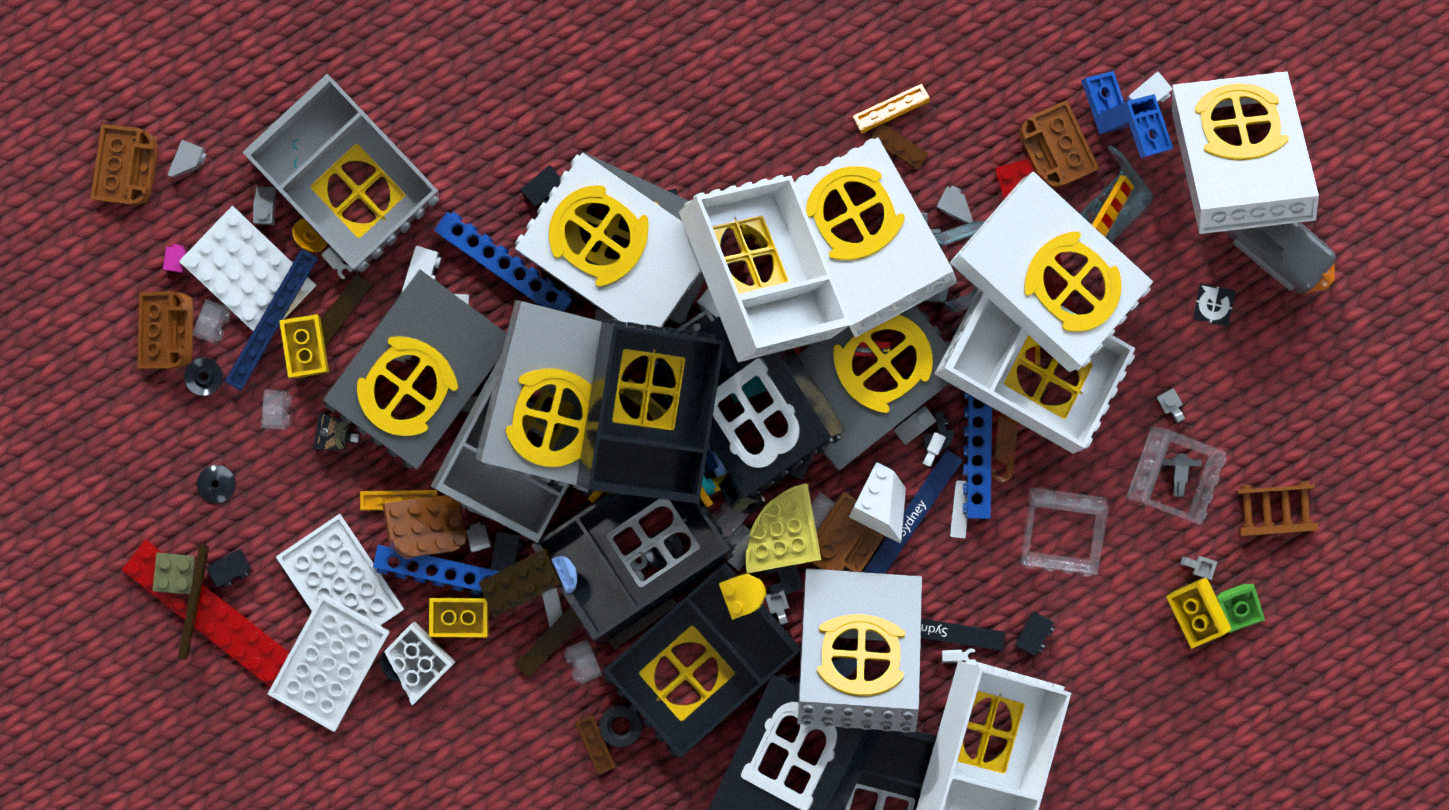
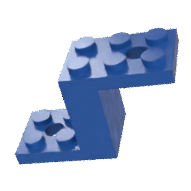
[1081,71,1173,158]

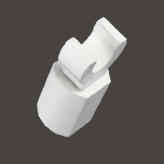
[321,247,353,279]
[923,433,946,467]
[942,649,976,664]

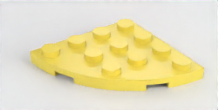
[746,484,822,573]

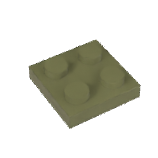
[153,553,196,594]

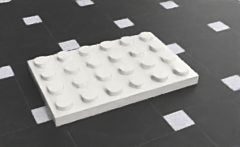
[179,206,316,331]
[276,514,404,626]
[268,594,390,732]

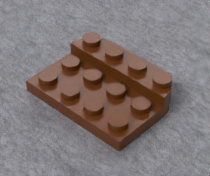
[1019,100,1099,188]
[90,124,158,206]
[137,291,193,369]
[811,492,885,572]
[382,495,467,559]

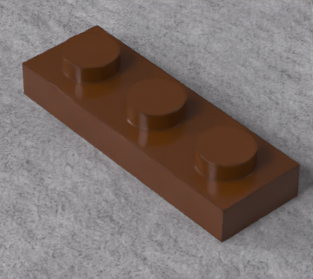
[870,124,929,170]
[575,714,616,775]

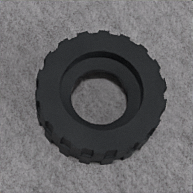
[600,704,642,748]

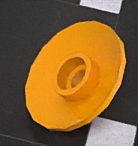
[292,219,328,252]

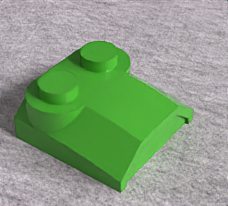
[1217,584,1265,633]

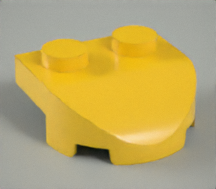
[719,574,766,620]

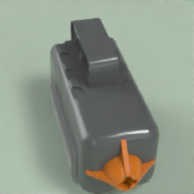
[1224,222,1336,294]

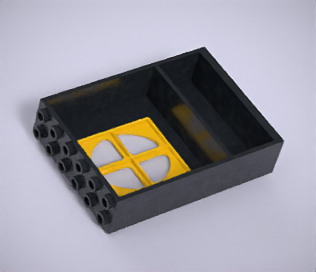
[576,319,725,503]
[603,563,801,758]

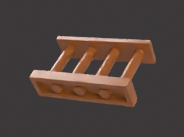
[1235,481,1318,536]

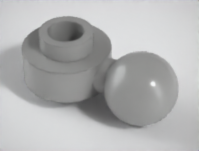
[630,551,648,582]

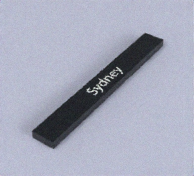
[920,619,1005,650]

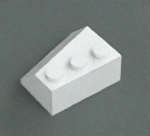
[849,462,906,543]
[384,622,455,705]

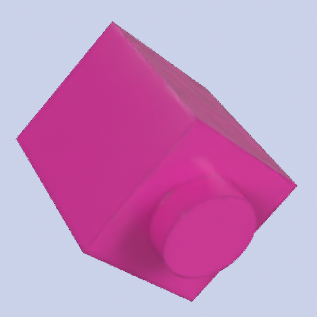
[163,244,188,273]

